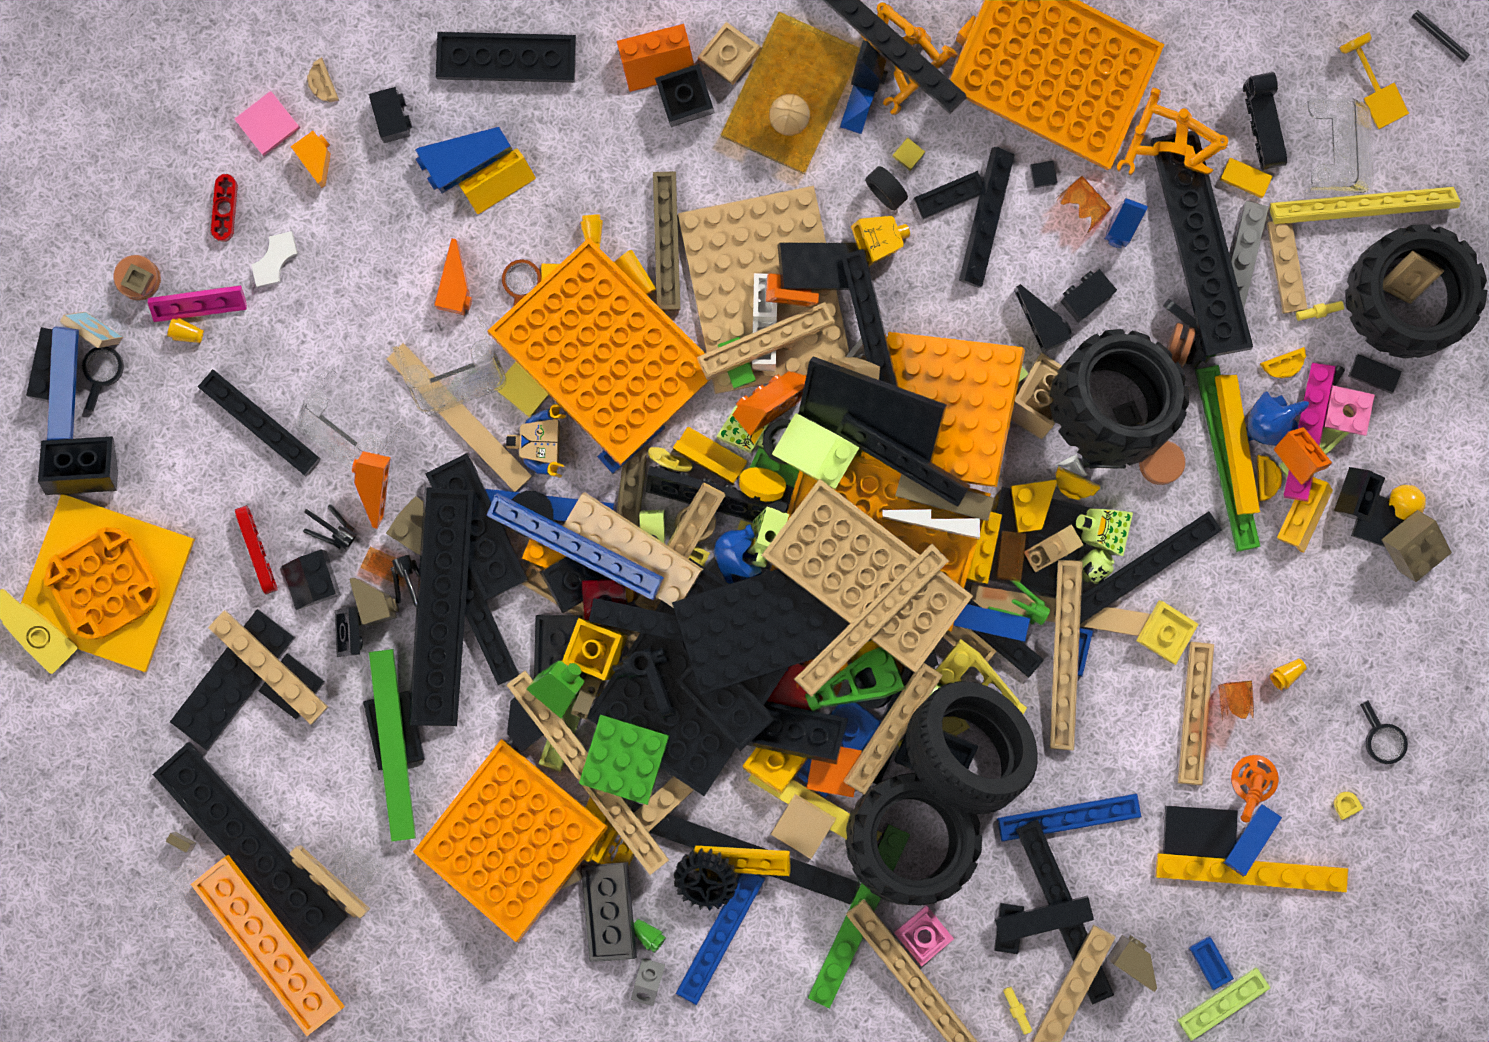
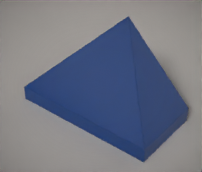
[840,85,875,134]

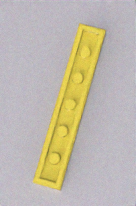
[748,775,882,841]

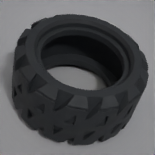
[1345,224,1488,359]
[1050,329,1189,467]
[845,773,982,906]

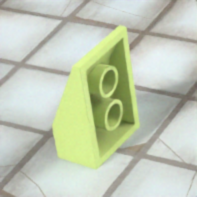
[772,413,859,490]

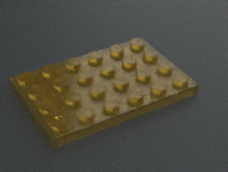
[721,12,860,175]

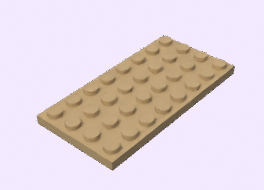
[761,479,973,673]

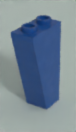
[415,127,513,194]

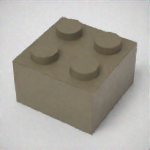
[1382,510,1452,582]

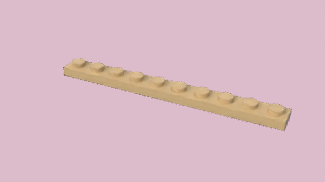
[507,671,669,875]

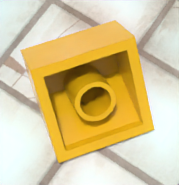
[562,618,629,680]

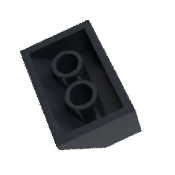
[38,436,118,495]

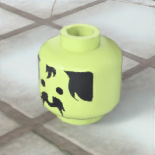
[1080,549,1114,584]

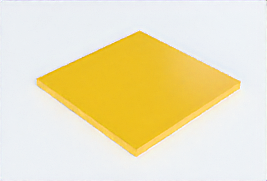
[21,494,195,672]

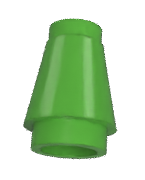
[634,919,666,953]

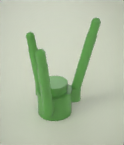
[988,577,1050,625]

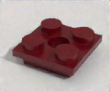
[582,579,626,621]

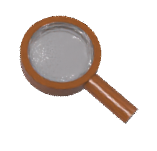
[502,259,541,307]

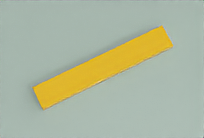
[1215,375,1260,515]

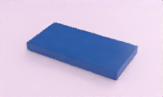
[796,694,880,798]

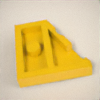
[1010,479,1057,533]

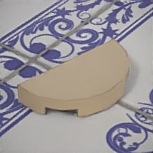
[307,57,340,102]

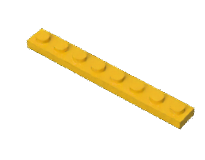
[1155,853,1348,892]

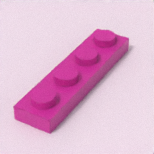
[148,285,247,322]

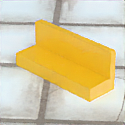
[458,148,536,214]
[673,427,747,485]
[1277,477,1333,553]

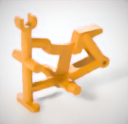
[860,2,958,115]
[1117,87,1228,176]

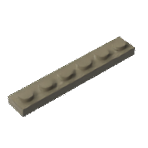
[653,171,681,311]

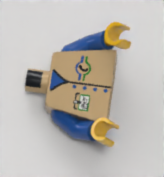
[506,404,566,478]

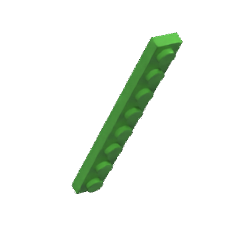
[808,824,910,1009]

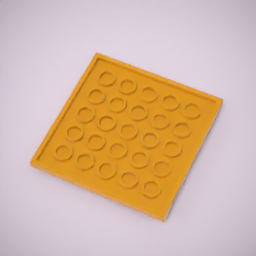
[861,332,1025,487]
[413,739,608,943]

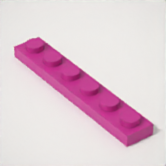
[1284,363,1336,502]

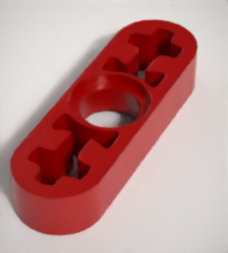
[211,174,238,242]

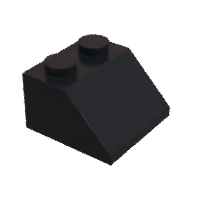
[282,549,341,610]

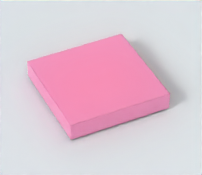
[234,91,300,156]

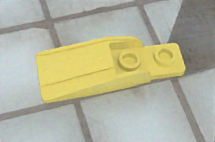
[0,589,78,674]

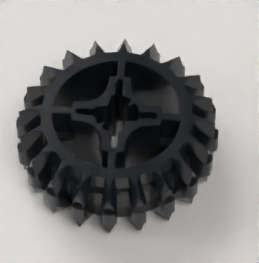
[673,848,738,911]

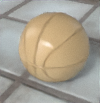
[769,94,810,136]

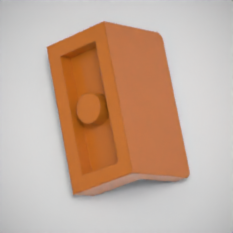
[766,273,819,307]
[1274,427,1332,484]

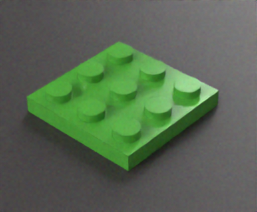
[579,715,669,805]

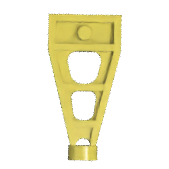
[935,639,1027,714]

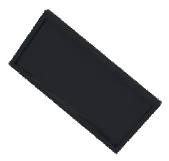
[798,356,947,462]

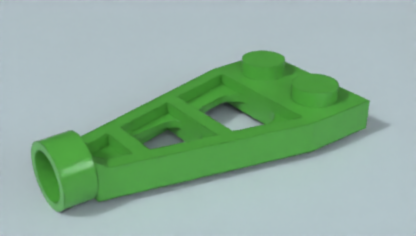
[805,647,906,711]

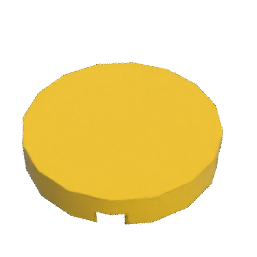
[739,467,786,502]

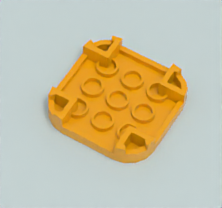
[43,527,160,639]

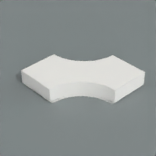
[251,231,298,288]

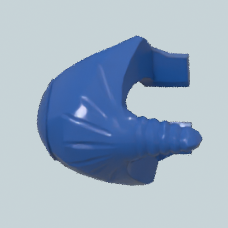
[1246,391,1309,446]
[714,524,763,584]

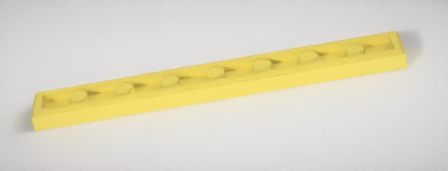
[1269,187,1461,224]

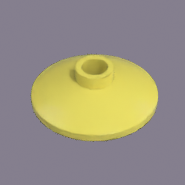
[648,447,692,472]

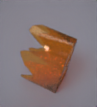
[1056,176,1111,235]
[1218,681,1254,721]

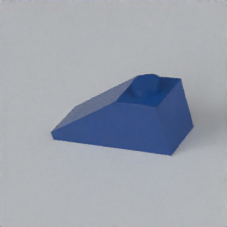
[1104,198,1148,248]

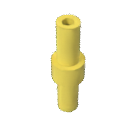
[1296,301,1344,321]
[1003,986,1032,1035]

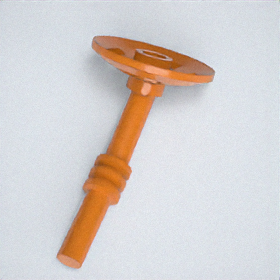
[1231,755,1279,823]

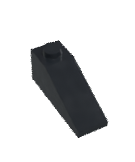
[1014,284,1072,353]

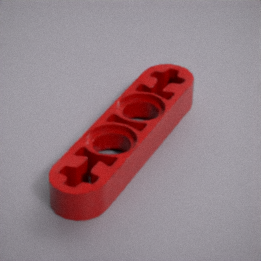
[235,505,278,595]

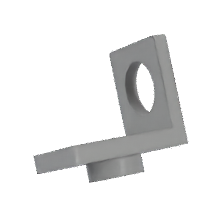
[631,958,665,1006]

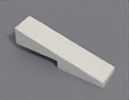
[752,273,777,371]
[883,509,980,539]

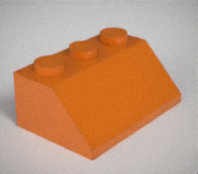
[617,24,694,92]
[732,371,806,436]

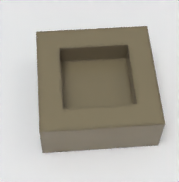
[121,263,155,296]
[165,832,196,853]

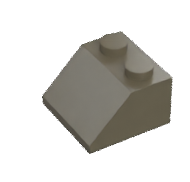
[386,496,424,555]
[349,578,399,626]
[1106,935,1157,992]

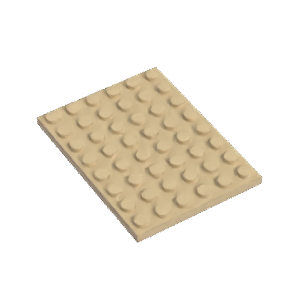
[678,186,849,394]

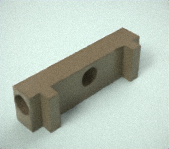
[571,673,603,719]

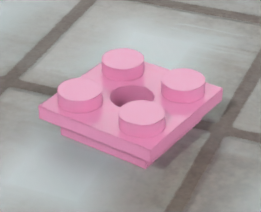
[1324,386,1375,436]
[894,905,954,967]

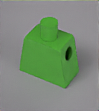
[526,661,584,718]

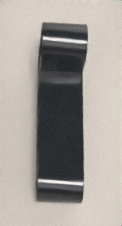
[1243,72,1287,170]

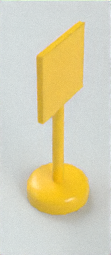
[1339,32,1409,129]

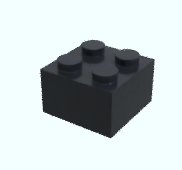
[655,64,715,127]

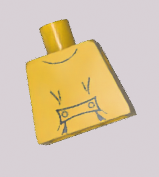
[851,216,910,266]

